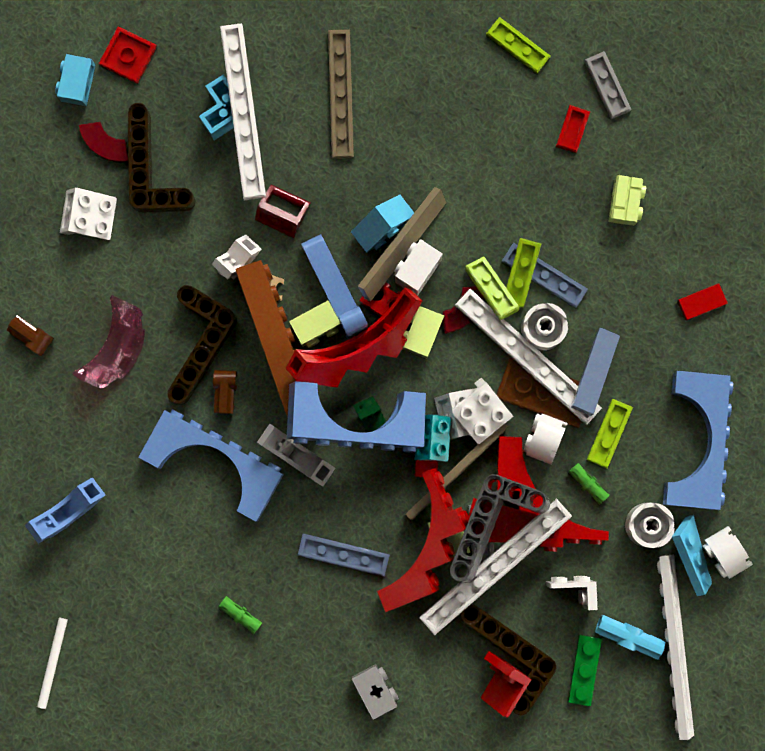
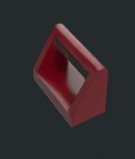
[255,184,311,238]

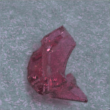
[72,295,145,389]

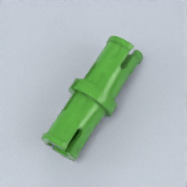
[568,463,609,505]
[218,596,262,634]

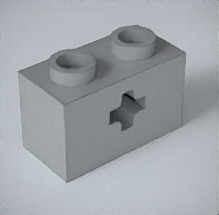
[352,664,399,720]

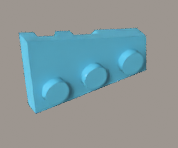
[672,515,712,596]

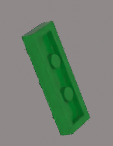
[568,634,602,706]

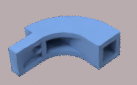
[25,478,105,544]

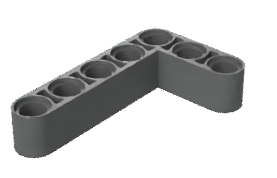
[450,474,551,583]

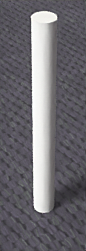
[37,618,68,709]

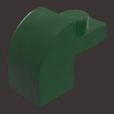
[353,396,386,433]

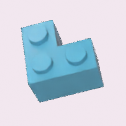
[199,74,234,140]
[351,195,414,252]

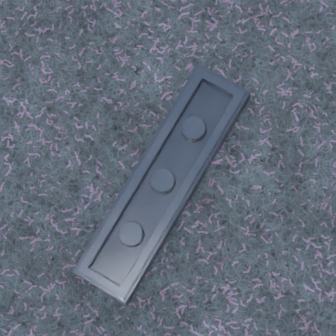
[501,243,588,308]
[571,327,620,416]
[298,534,390,576]

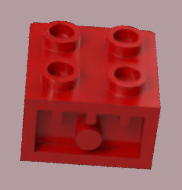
[481,651,532,718]

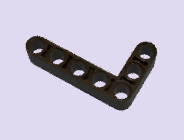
[128,103,196,213]
[168,285,237,405]
[460,603,556,715]

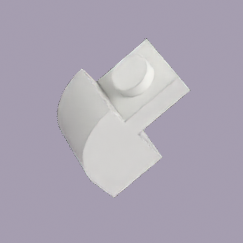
[212,235,262,279]

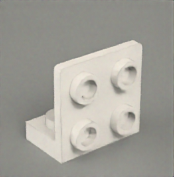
[60,188,117,240]
[451,378,513,444]
[434,388,477,440]
[546,576,598,610]

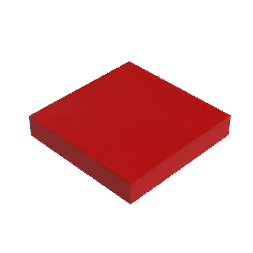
[98,26,157,84]

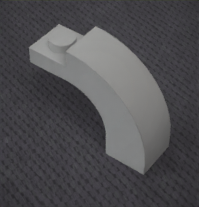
[257,424,335,486]

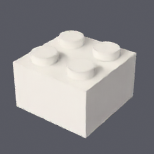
[394,239,443,296]

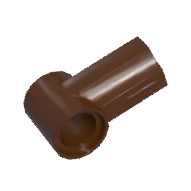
[7,315,54,356]
[213,370,237,414]

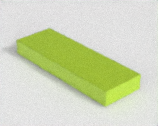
[486,17,551,74]
[506,238,541,308]
[465,257,519,321]
[586,399,633,469]

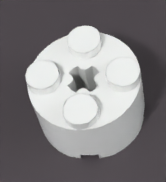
[521,303,568,350]
[523,413,567,465]
[625,503,675,548]
[703,526,753,579]

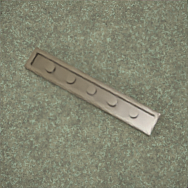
[328,29,354,159]
[358,187,446,302]
[406,424,508,520]

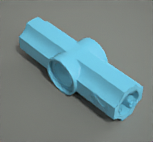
[595,615,665,660]

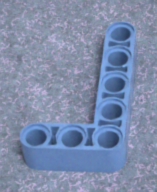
[301,234,368,340]

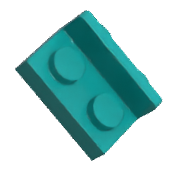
[414,415,451,462]

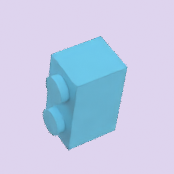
[55,54,96,106]

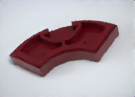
[79,122,129,163]
[443,286,484,334]

